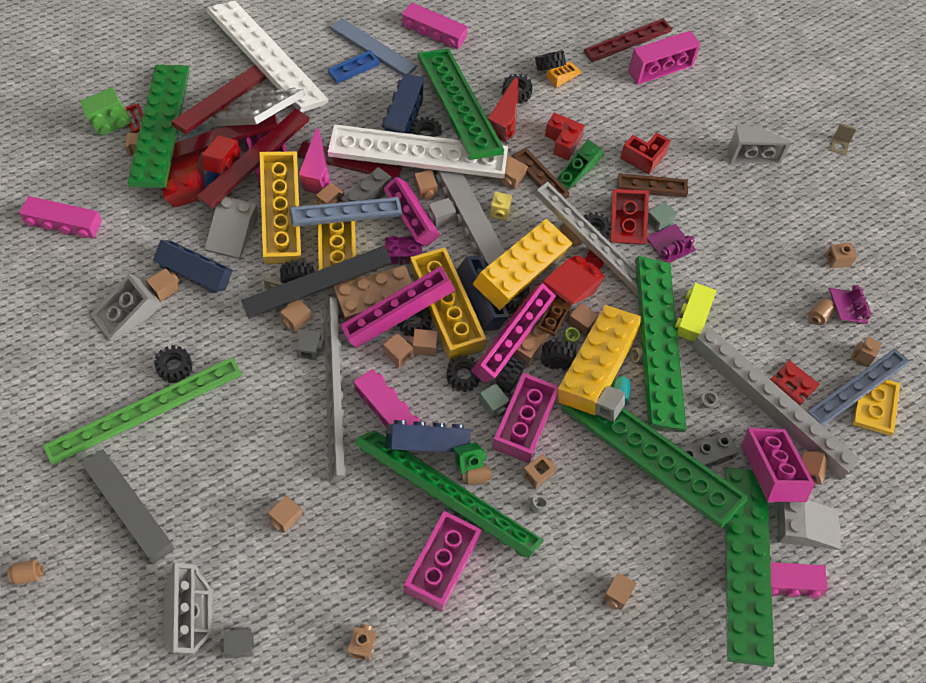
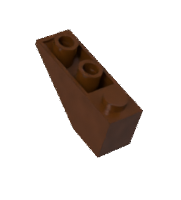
[537,294,571,336]

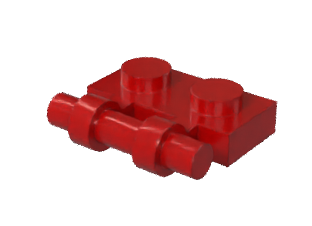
[770,360,820,406]

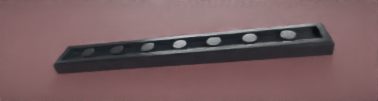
[241,246,392,319]

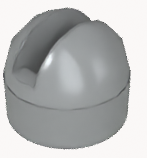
[629,347,643,363]
[701,391,718,408]
[530,495,548,514]

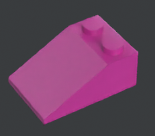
[299,128,331,194]

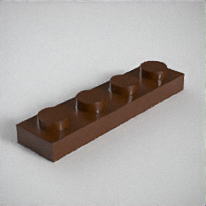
[512,147,570,199]
[617,173,688,198]

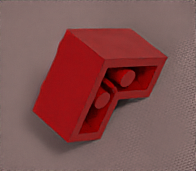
[545,112,585,161]
[620,132,671,175]
[202,136,240,174]

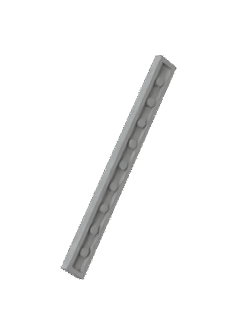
[323,297,347,483]

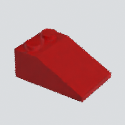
[488,77,519,142]
[163,153,206,208]
[610,189,649,244]
[542,255,605,305]

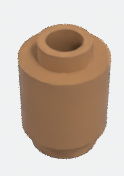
[808,298,835,325]
[462,464,491,485]
[7,559,44,585]

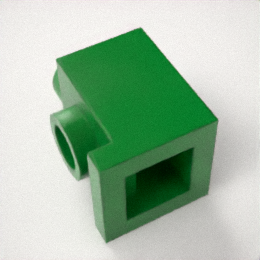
[453,442,487,474]

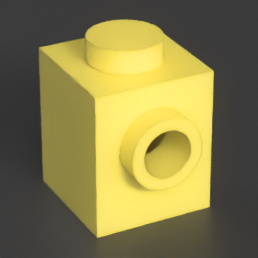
[490,191,513,221]

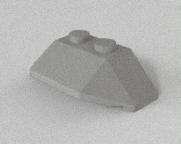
[163,563,212,654]

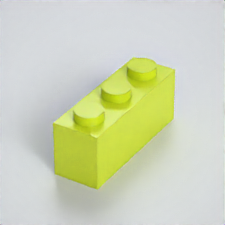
[675,283,717,342]

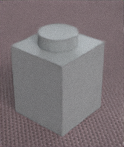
[427,198,456,227]
[596,386,625,422]

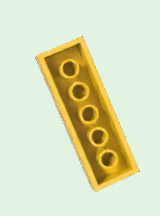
[260,152,301,264]
[473,218,573,310]
[410,247,486,361]
[558,305,641,415]

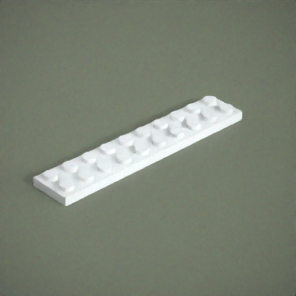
[207,1,329,112]
[328,125,508,178]

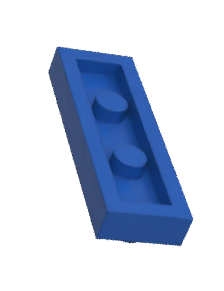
[328,50,379,84]

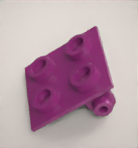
[647,224,696,263]
[385,236,422,264]
[829,285,872,324]

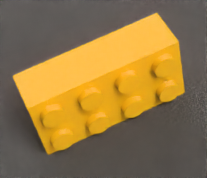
[318,221,357,284]

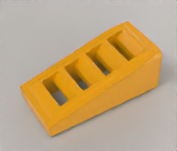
[546,61,581,88]

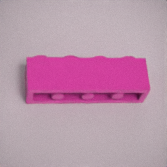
[402,2,468,49]
[383,177,440,246]
[19,196,102,238]
[353,369,421,428]
[770,562,828,599]

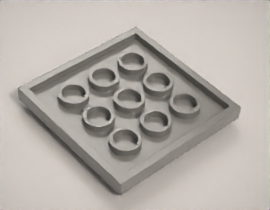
[210,87,306,127]

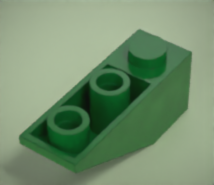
[556,139,604,190]

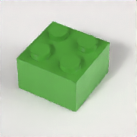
[80,87,132,136]

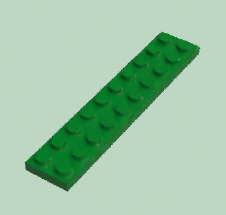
[418,48,504,160]
[127,64,190,188]
[635,256,687,432]
[561,404,748,528]
[355,430,544,559]
[724,467,775,667]

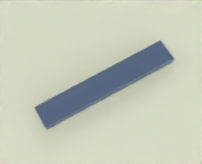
[331,18,416,76]
[289,197,402,227]
[807,348,909,426]

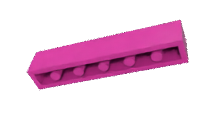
[341,266,455,348]
[471,283,556,383]

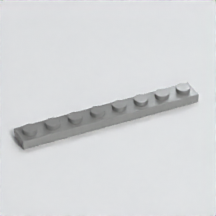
[534,182,638,296]

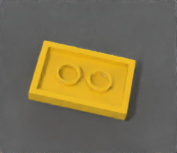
[852,380,900,436]

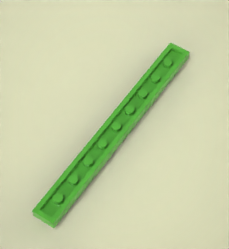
[43,357,242,465]

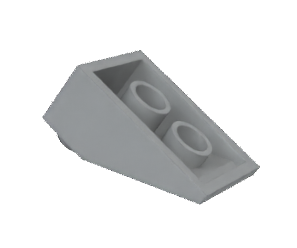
[728,126,791,164]
[205,197,259,259]
[90,274,162,341]
[777,500,841,550]

